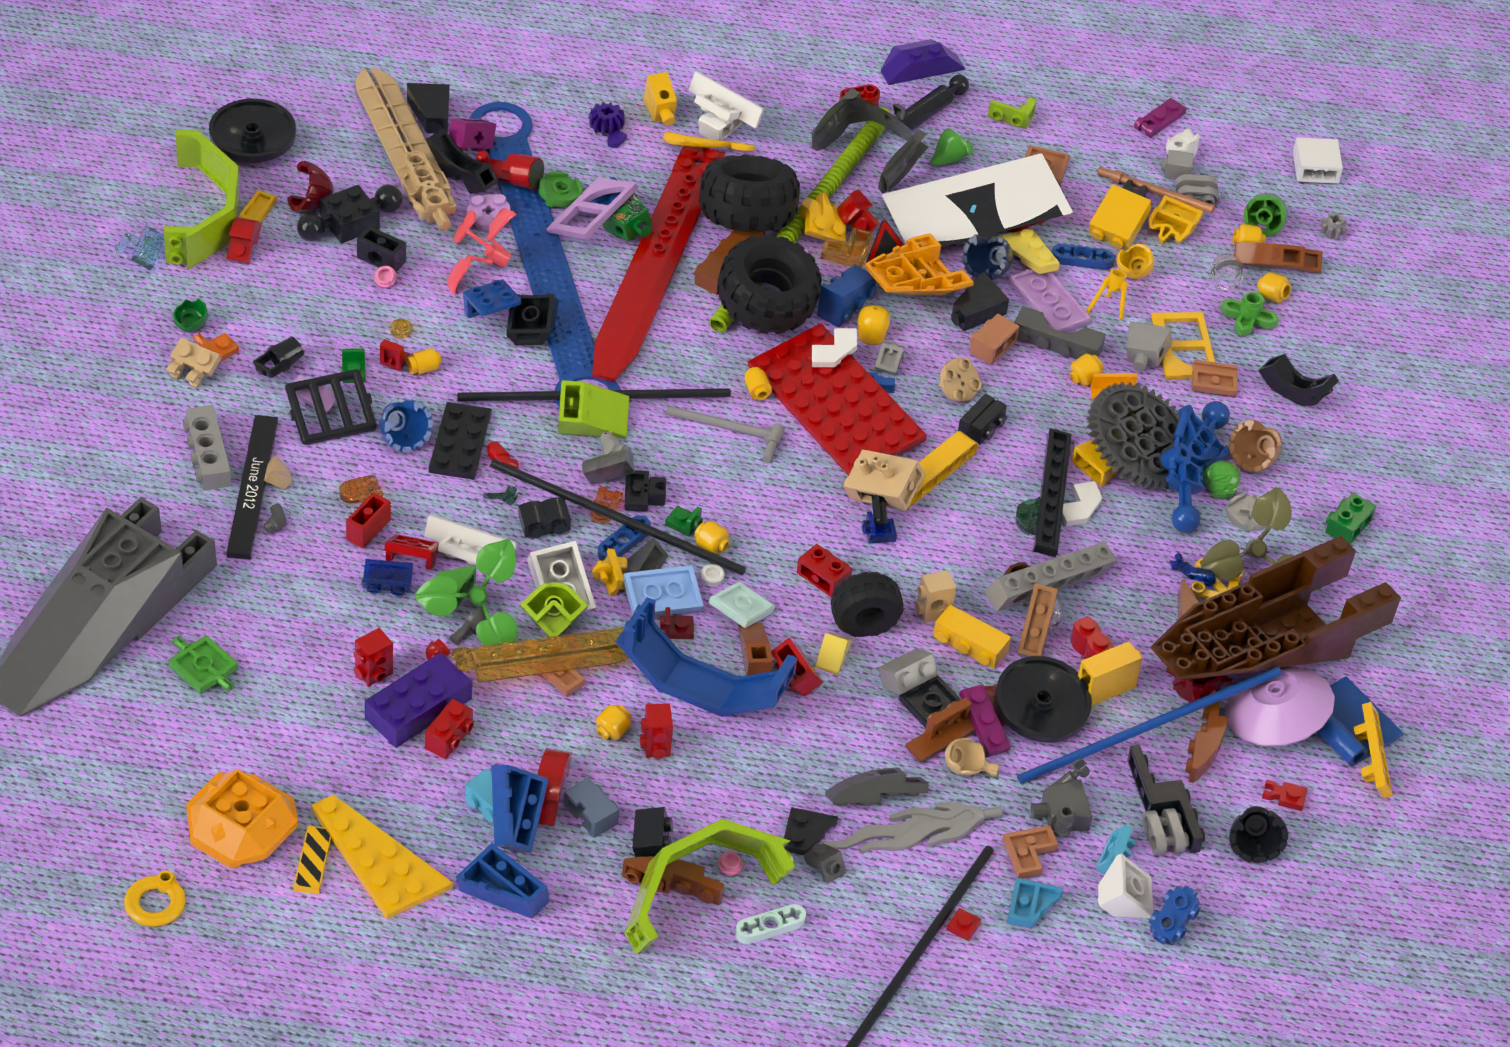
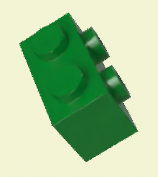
[1325,493,1376,544]

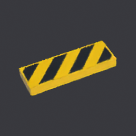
[294,826,331,894]

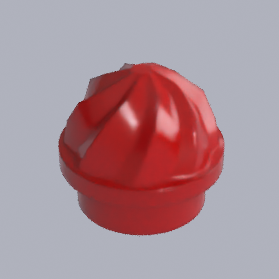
[426,639,451,660]

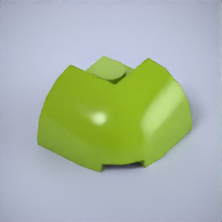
[520,582,588,641]

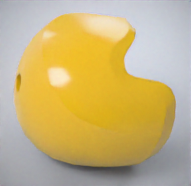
[1117,243,1154,280]
[857,305,890,345]

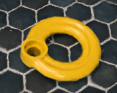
[124,870,186,927]

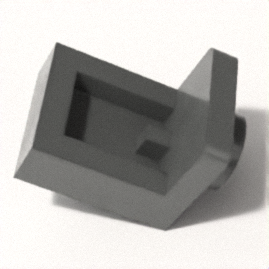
[804,843,846,883]

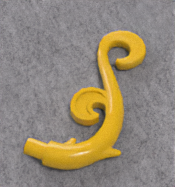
[663,131,755,152]

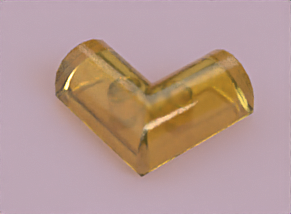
[820,228,874,268]

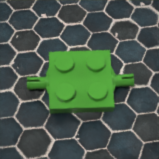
[168,635,238,694]

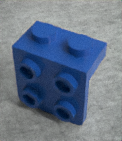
[463,279,521,318]

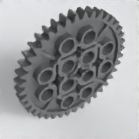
[1087,382,1180,491]

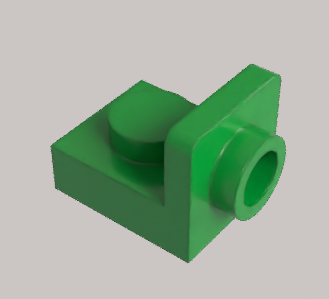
[342,348,366,383]
[665,505,703,536]

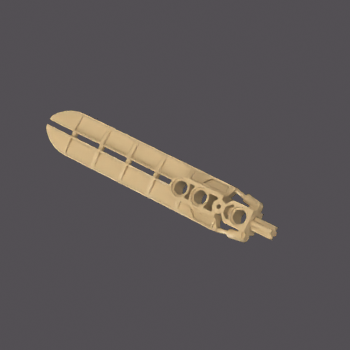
[355,68,456,232]

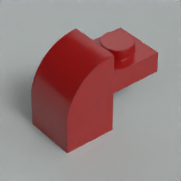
[837,189,880,239]
[226,217,262,263]

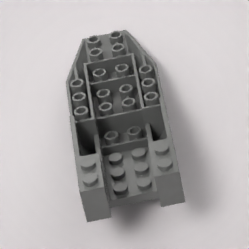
[0,497,217,717]

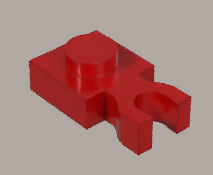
[1262,779,1308,811]

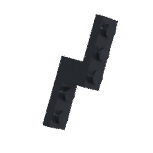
[1127,745,1205,853]

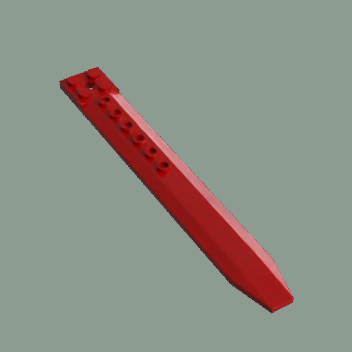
[592,146,725,382]

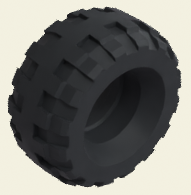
[699,155,800,232]
[717,234,822,334]

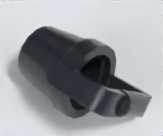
[253,336,305,378]

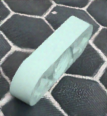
[736,904,806,944]

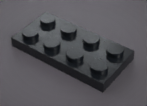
[429,402,492,480]

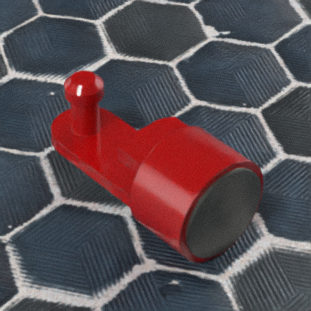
[476,151,544,190]

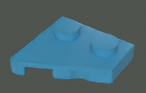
[1007,878,1064,928]

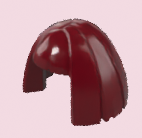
[287,161,334,212]

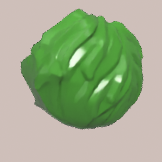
[1203,460,1241,499]

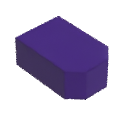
[607,130,627,148]

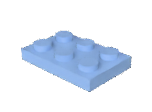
[623,565,704,616]

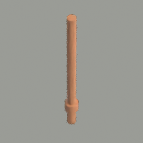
[1097,167,1215,213]

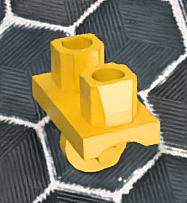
[592,548,628,596]

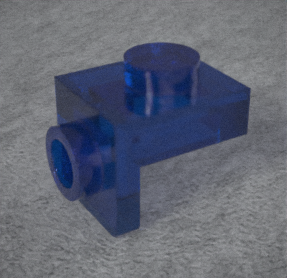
[862,511,897,544]

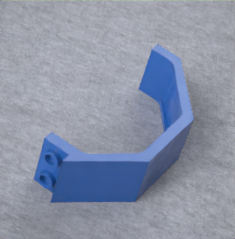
[615,597,797,717]

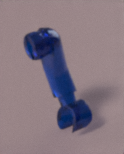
[1169,553,1216,587]

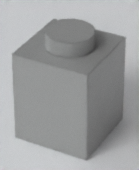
[1161,150,1194,180]

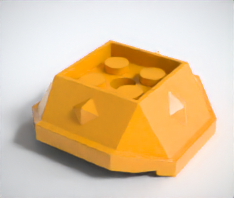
[186,769,298,868]

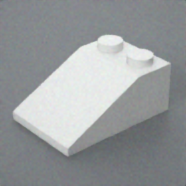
[527,541,596,612]

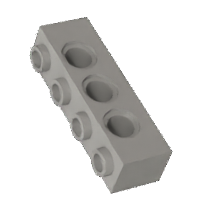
[183,405,231,491]

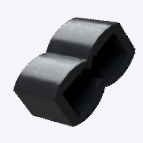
[519,497,571,538]

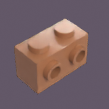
[970,314,1019,365]

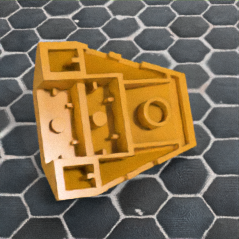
[865,233,974,296]

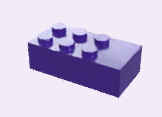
[365,652,472,748]

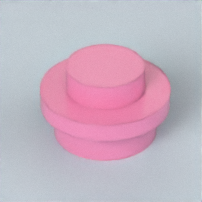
[374,266,397,288]
[718,851,743,876]

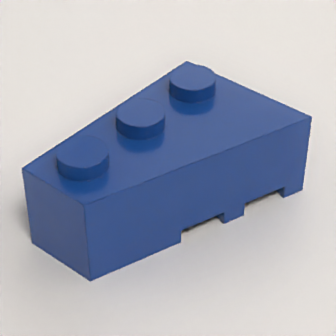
[817,265,877,328]
[491,765,549,852]
[456,843,550,918]

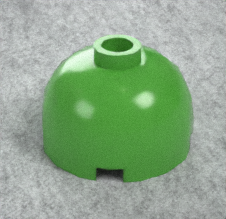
[1244,193,1288,237]

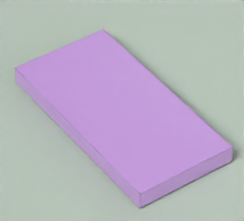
[1008,269,1092,333]

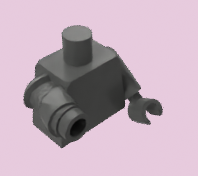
[1030,758,1093,836]

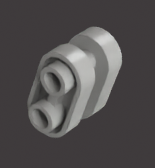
[1175,174,1219,206]
[1143,808,1189,856]

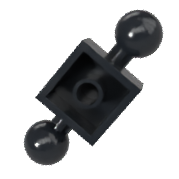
[297,184,402,244]

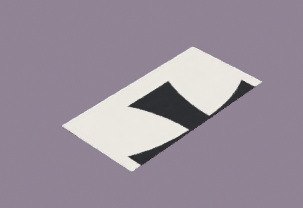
[881,153,1073,247]

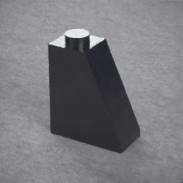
[407,83,450,133]
[951,272,1009,332]

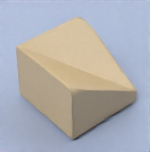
[264,456,292,490]

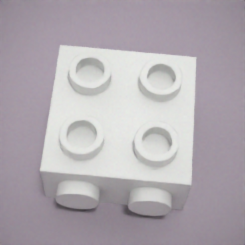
[1293,137,1343,183]

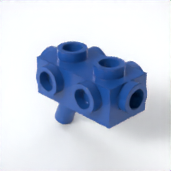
[1149,886,1201,945]

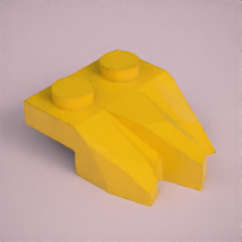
[801,192,846,246]
[1149,195,1203,244]

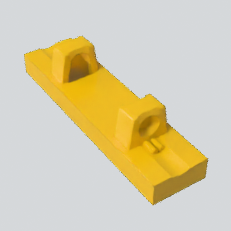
[1354,702,1393,798]

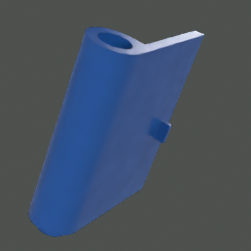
[1317,676,1403,766]

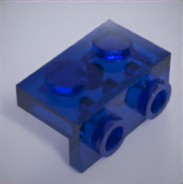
[362,559,414,596]

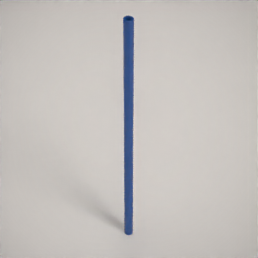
[1017,666,1282,784]

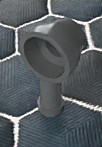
[449,607,487,645]

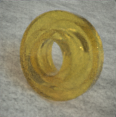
[390,319,413,339]

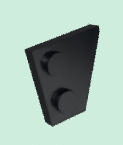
[784,807,838,856]

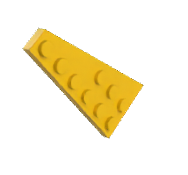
[311,795,454,919]

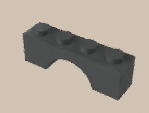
[1014,306,1106,359]

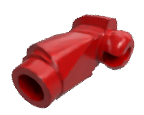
[487,441,519,469]

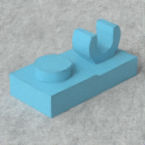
[1095,824,1137,874]

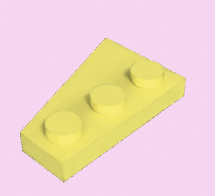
[993,229,1059,274]

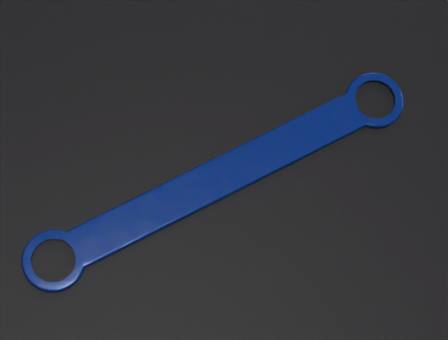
[469,102,621,408]

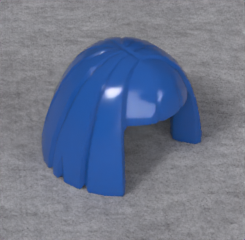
[380,400,433,452]

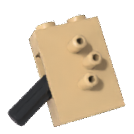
[843,449,925,528]

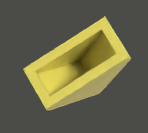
[815,632,853,675]

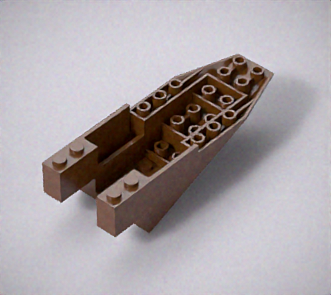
[1151,535,1401,681]

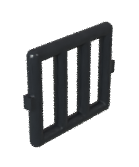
[285,369,377,445]

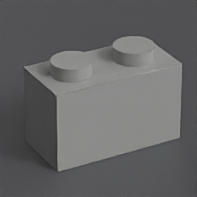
[878,648,938,695]

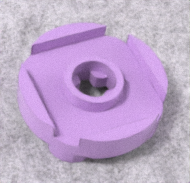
[467,194,510,232]

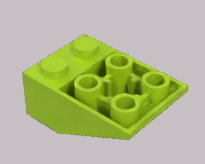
[558,380,629,438]

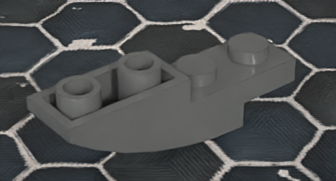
[825,767,929,806]

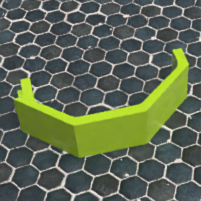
[164,129,240,270]
[624,819,795,954]

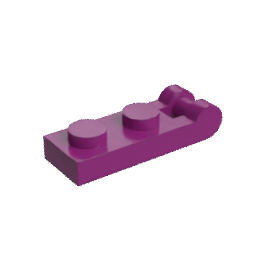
[1134,98,1187,138]

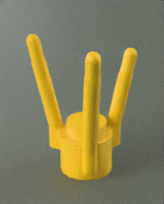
[1086,269,1128,320]

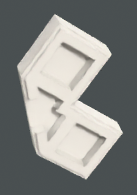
[812,328,857,367]
[1062,481,1102,527]

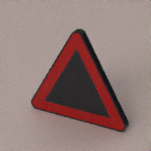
[866,220,904,263]

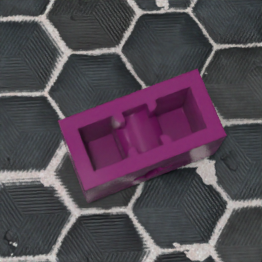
[449,118,497,152]

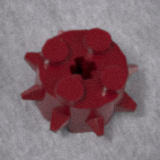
[1166,667,1232,703]

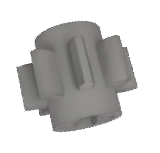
[1320,213,1347,239]

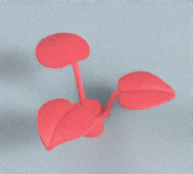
[448,208,517,294]

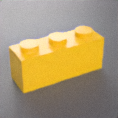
[933,604,1011,669]

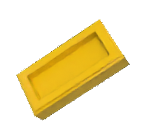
[238,190,277,223]

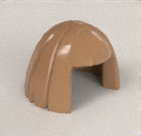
[1229,420,1282,472]

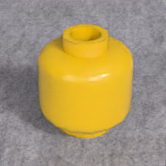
[1232,224,1266,245]
[1257,272,1291,303]
[1069,353,1104,386]
[694,521,730,554]
[596,704,632,741]

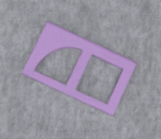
[546,177,638,240]

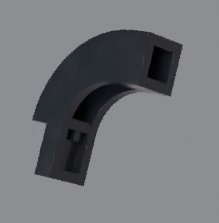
[1258,354,1339,406]

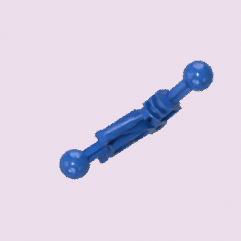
[1161,401,1230,533]

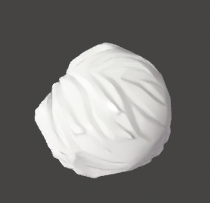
[1166,128,1200,158]

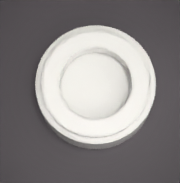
[701,564,725,587]

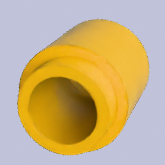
[406,348,442,375]
[744,367,772,400]

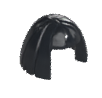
[1229,806,1288,863]

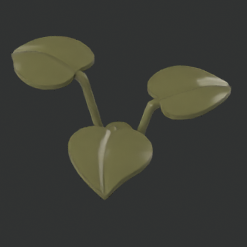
[1201,487,1293,580]

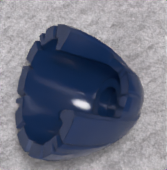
[962,234,1013,280]

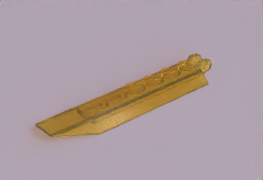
[451,627,629,683]

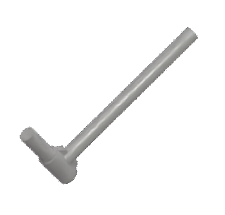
[666,406,785,463]

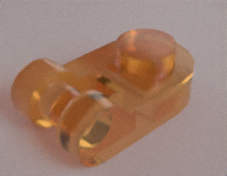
[339,475,384,504]
[590,486,623,524]

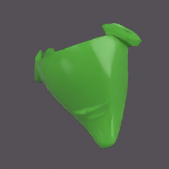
[930,128,974,167]

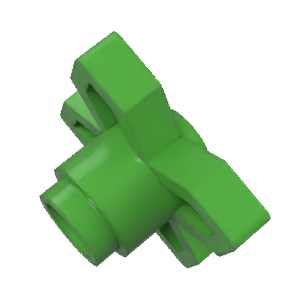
[1220,292,1279,336]

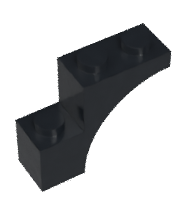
[426,129,499,194]

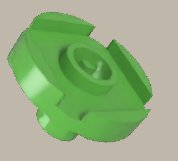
[539,171,583,207]

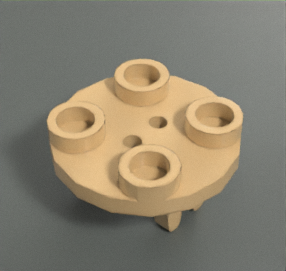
[938,358,982,403]

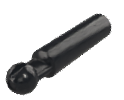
[892,74,969,137]

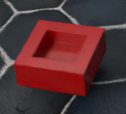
[946,908,981,941]

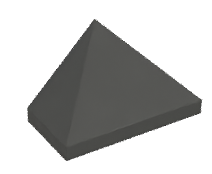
[627,539,668,572]

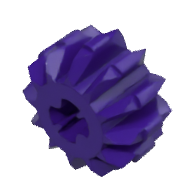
[589,102,625,136]

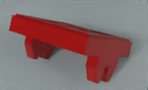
[384,534,439,570]

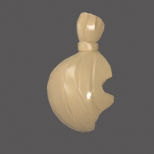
[945,738,1000,777]

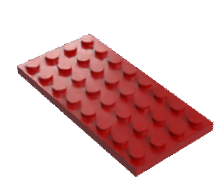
[748,323,927,476]

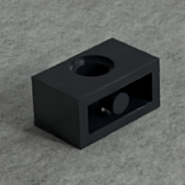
[357,226,406,272]

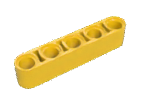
[908,431,979,508]

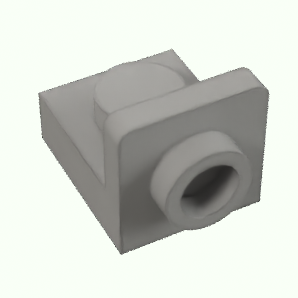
[874,342,904,376]

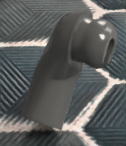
[264,504,286,534]

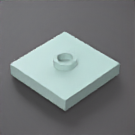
[709,582,775,628]

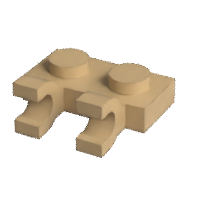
[166,338,222,388]

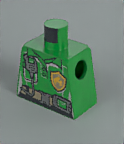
[603,193,652,241]

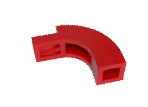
[537,748,572,826]

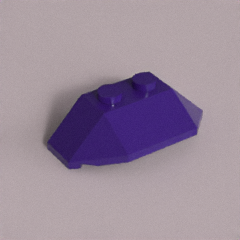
[881,39,965,85]

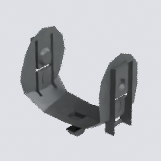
[812,87,929,194]

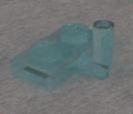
[115,225,164,270]

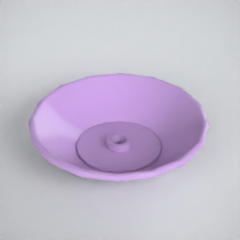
[1225,667,1335,746]

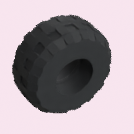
[831,572,904,637]

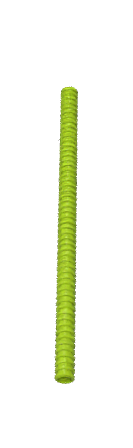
[709,107,892,333]

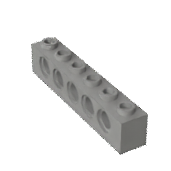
[985,541,1117,612]

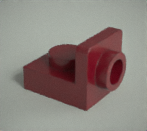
[660,607,694,640]

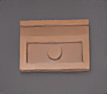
[1191,359,1238,397]

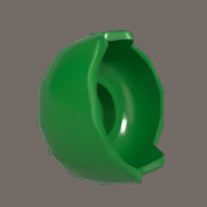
[173,298,208,332]

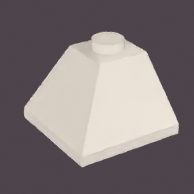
[1098,853,1154,919]

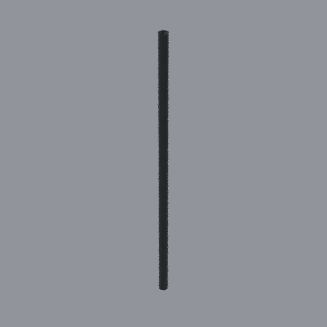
[457,388,731,402]
[490,459,746,576]
[845,846,994,1047]

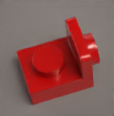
[380,339,409,371]

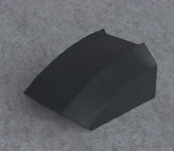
[506,294,559,345]

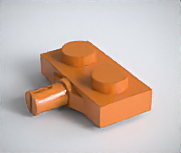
[193,333,239,362]

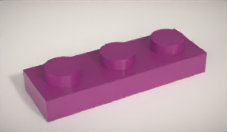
[959,684,1011,757]

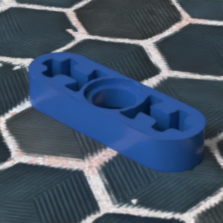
[1052,244,1115,270]
[597,516,651,561]

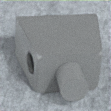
[1127,321,1172,372]

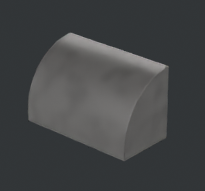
[582,448,635,484]

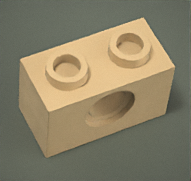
[915,570,956,623]

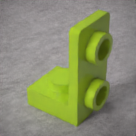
[987,97,1037,129]

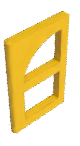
[1151,312,1215,379]

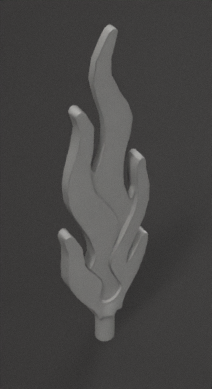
[822,802,1003,854]

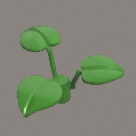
[415,539,517,654]

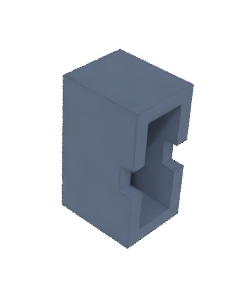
[564,777,619,838]

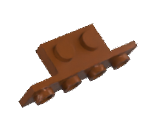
[905,697,975,763]

